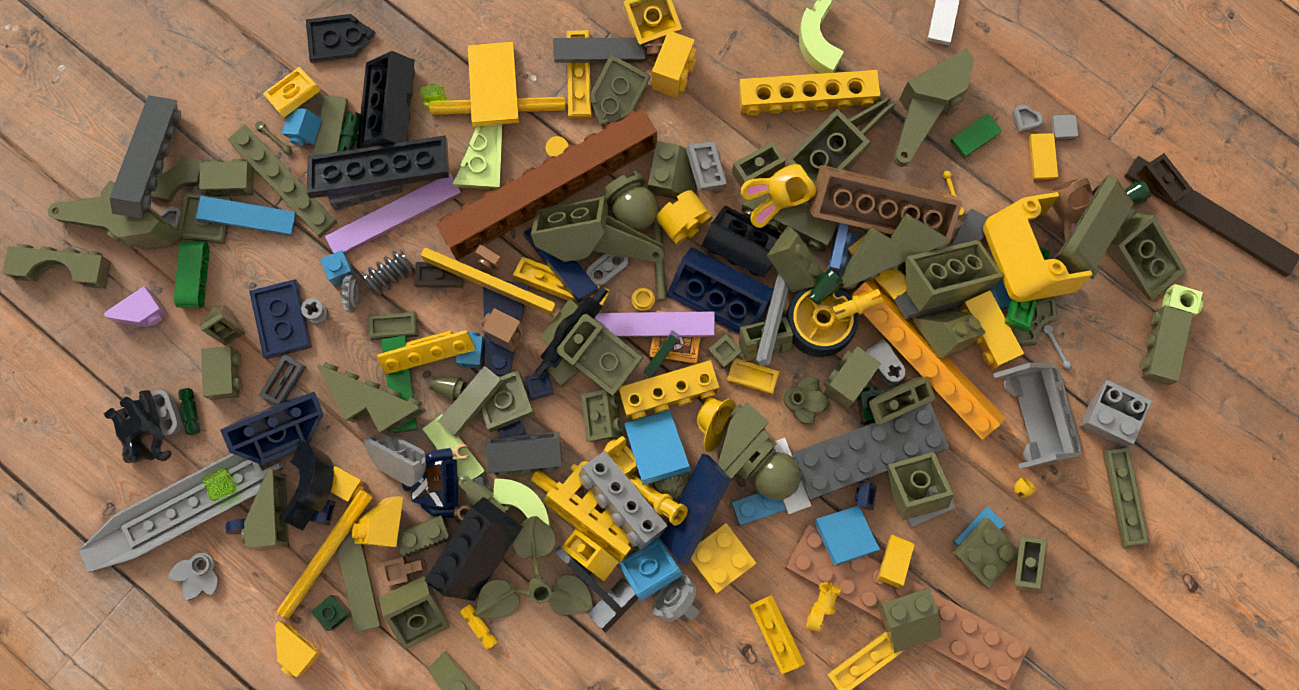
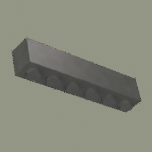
[109,95,181,219]

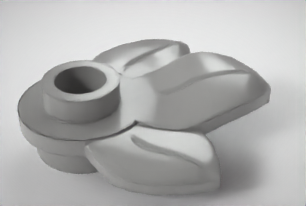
[169,553,218,600]

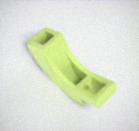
[799,0,844,74]
[493,478,551,558]

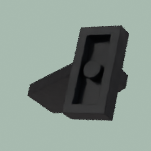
[554,546,638,633]

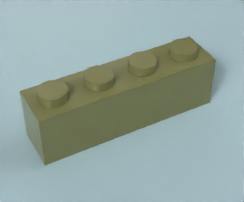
[741,193,839,252]

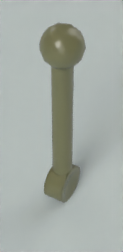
[255,121,292,154]

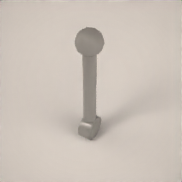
[1042,325,1072,370]

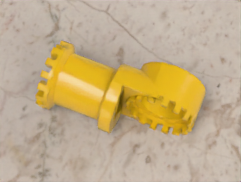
[806,582,841,632]

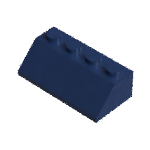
[666,247,774,333]

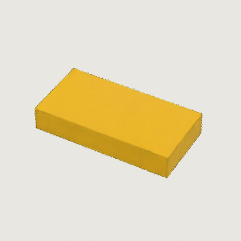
[1029,133,1058,180]
[727,358,780,395]
[877,535,915,589]

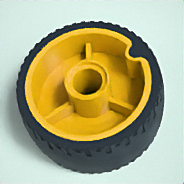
[786,284,858,357]

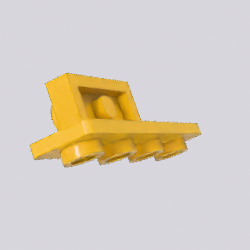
[377,330,475,374]

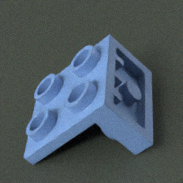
[827,223,867,283]

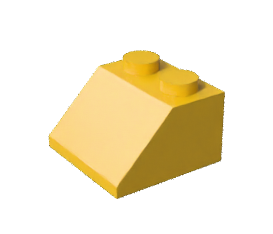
[623,0,682,45]
[352,496,403,547]

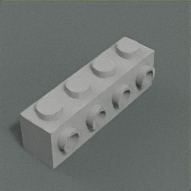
[579,451,667,551]

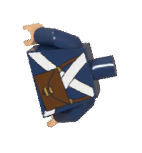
[402,444,471,520]

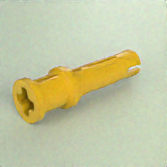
[627,474,688,525]

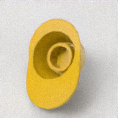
[697,397,735,453]

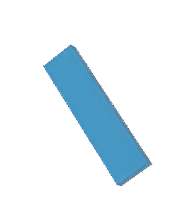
[196,196,296,236]

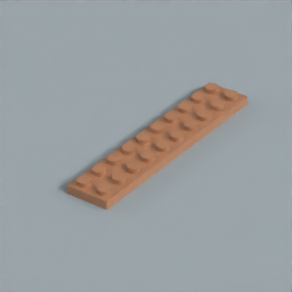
[785,524,1030,690]

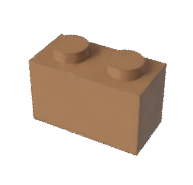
[482,308,524,352]

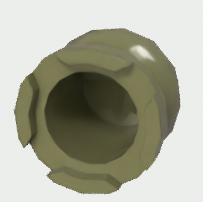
[600,171,659,231]
[738,438,802,501]

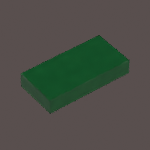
[643,330,679,377]

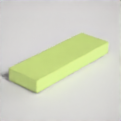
[423,414,486,484]

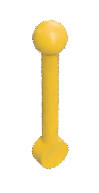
[943,171,964,217]

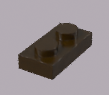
[1142,153,1193,205]
[414,262,463,288]

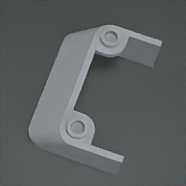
[993,362,1082,469]

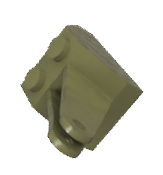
[894,48,974,167]
[786,97,896,185]
[48,181,183,250]
[531,196,665,262]

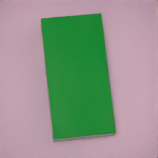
[950,113,1002,158]

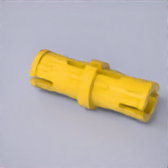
[832,289,884,321]

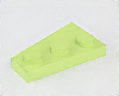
[453,124,502,190]

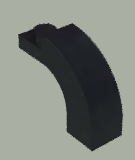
[280,441,334,531]

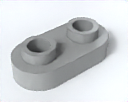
[586,253,629,286]
[151,390,182,436]

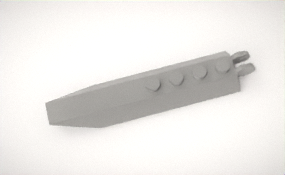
[78,454,284,572]

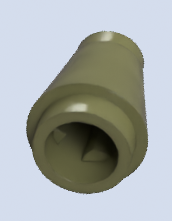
[429,376,467,401]

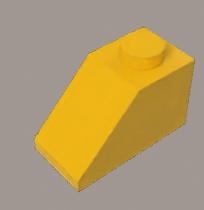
[561,529,619,581]
[275,621,322,678]

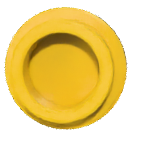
[631,288,655,312]

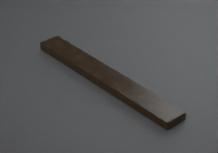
[1124,156,1299,277]

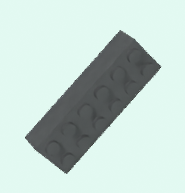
[792,402,949,501]

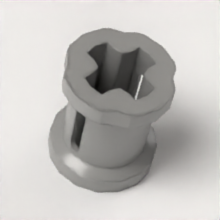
[301,298,328,324]

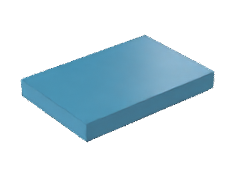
[624,410,690,485]

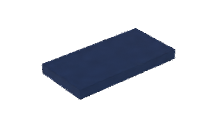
[660,453,731,565]

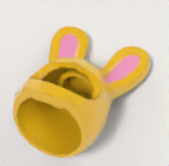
[740,164,816,228]

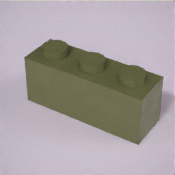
[1140,306,1193,385]

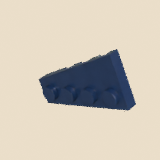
[483,280,530,376]

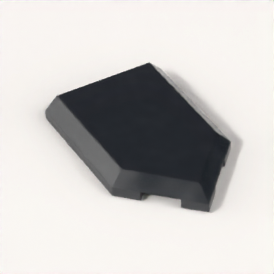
[306,14,376,63]

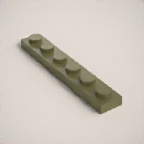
[227,125,338,237]

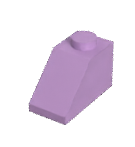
[103,286,168,327]

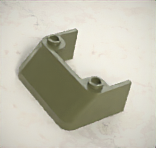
[1053,175,1135,279]

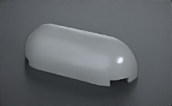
[363,434,426,486]

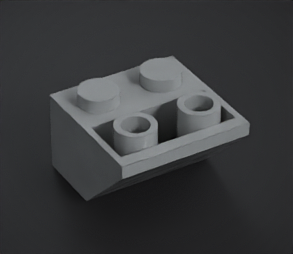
[1079,380,1152,448]

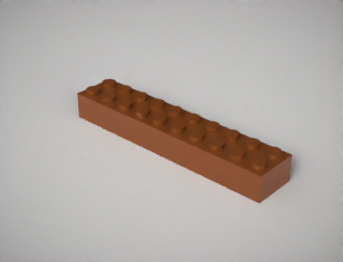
[436,108,657,260]

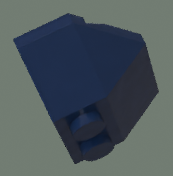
[220,392,324,465]

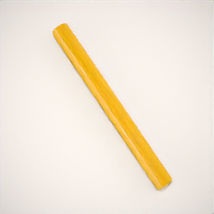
[429,97,566,115]
[277,490,372,618]

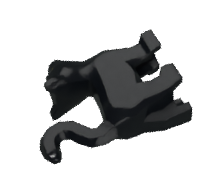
[104,390,172,463]

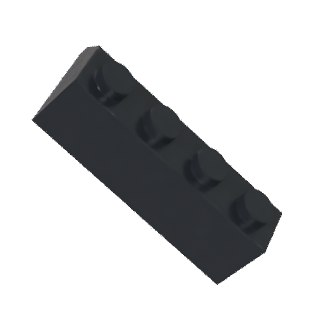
[357,51,415,149]
[424,497,523,601]

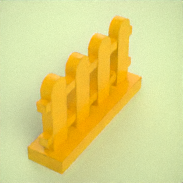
[544,461,633,562]

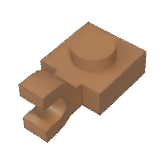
[475,244,503,275]
[379,557,427,588]

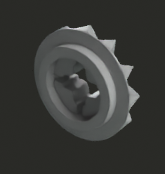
[341,275,360,313]

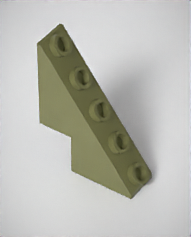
[840,213,950,290]
[317,362,426,435]

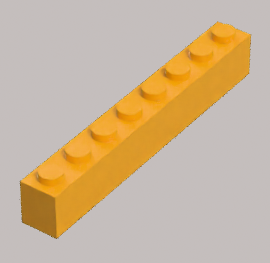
[851,279,1005,440]

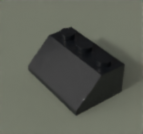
[701,205,781,278]

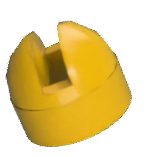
[1014,476,1036,498]

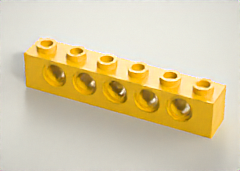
[738,70,880,116]

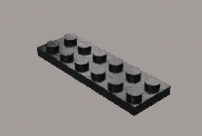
[307,135,449,199]

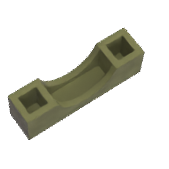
[2,244,111,289]

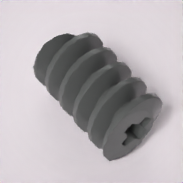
[360,249,415,295]

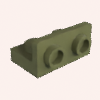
[581,389,624,442]

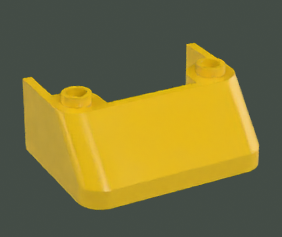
[983,192,1093,302]

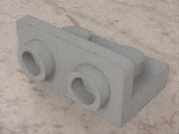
[686,141,727,193]

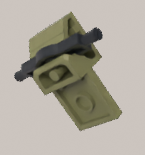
[534,286,644,396]

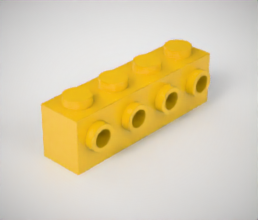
[619,360,719,420]

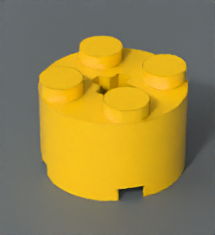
[656,190,713,245]

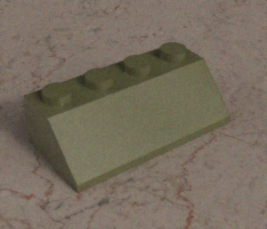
[905,239,1004,312]

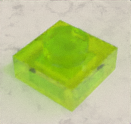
[420,84,447,105]
[202,468,237,501]

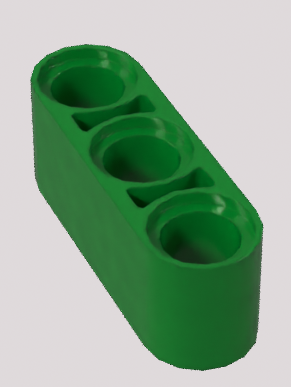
[174,241,210,308]

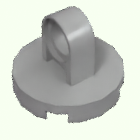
[652,574,700,622]

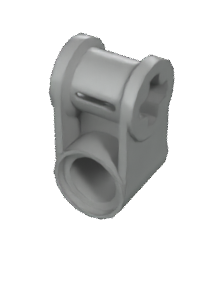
[865,339,905,387]

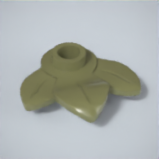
[784,377,830,424]

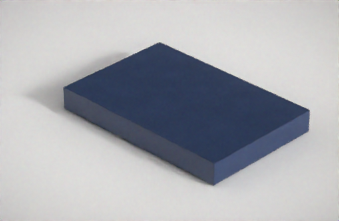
[249,279,312,359]

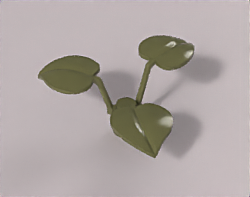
[476,516,593,619]

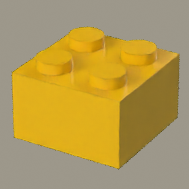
[652,31,697,99]
[690,523,756,594]

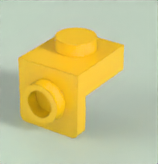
[604,436,638,477]

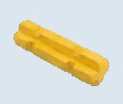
[460,604,497,650]

